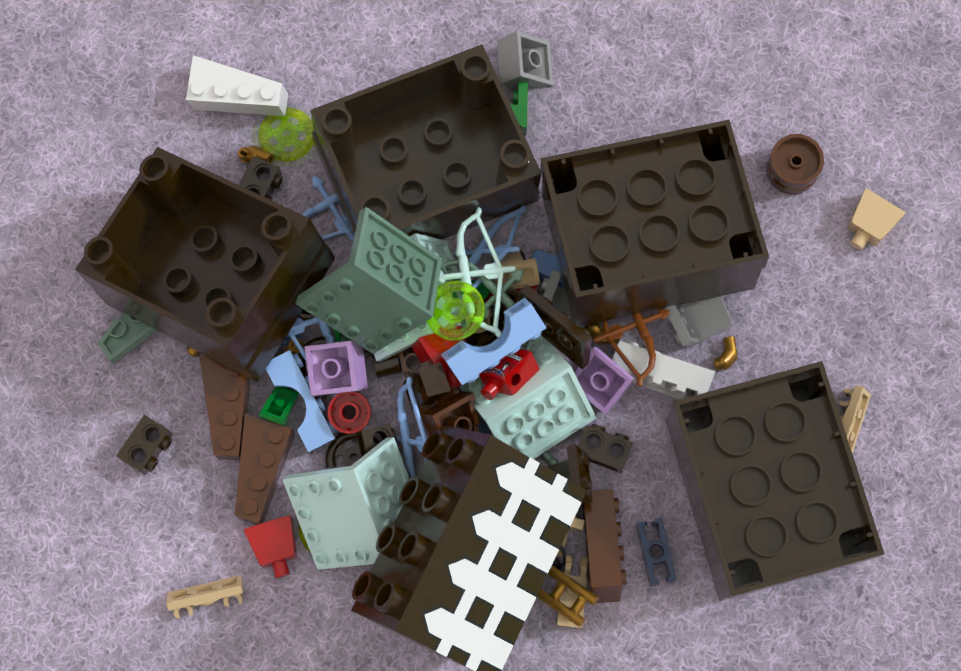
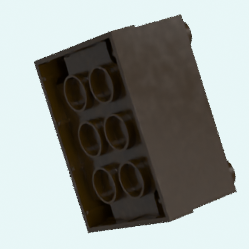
[310,44,542,240]
[540,120,769,326]
[75,147,335,382]
[665,361,885,601]

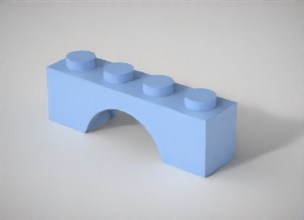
[441,298,546,385]
[266,350,338,453]

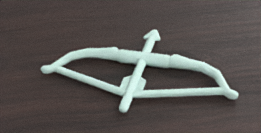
[439,207,516,338]

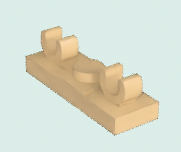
[839,385,871,454]
[166,575,243,619]

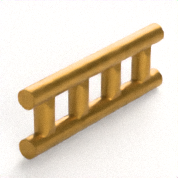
[537,565,599,627]

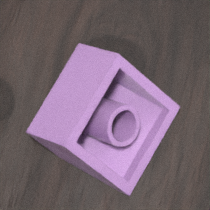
[304,340,368,396]
[575,346,634,415]

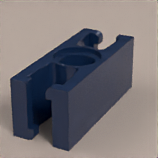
[636,518,676,587]

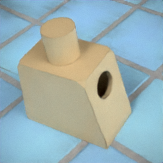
[847,188,906,251]

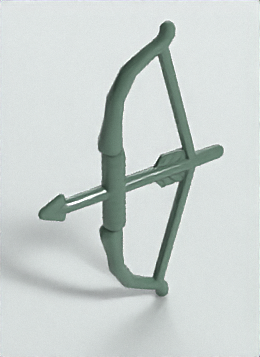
[441,259,533,351]

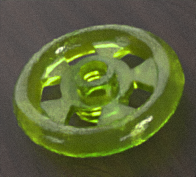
[258,107,313,162]
[427,281,485,341]

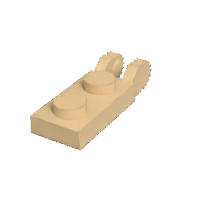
[556,555,587,629]

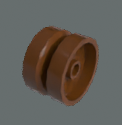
[766,134,824,195]

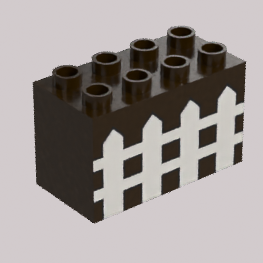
[351,425,587,671]

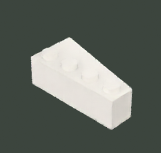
[186,55,288,116]
[612,340,715,400]

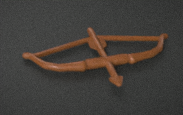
[592,309,670,387]

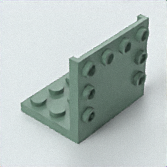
[296,207,442,354]

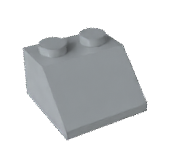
[497,31,554,89]

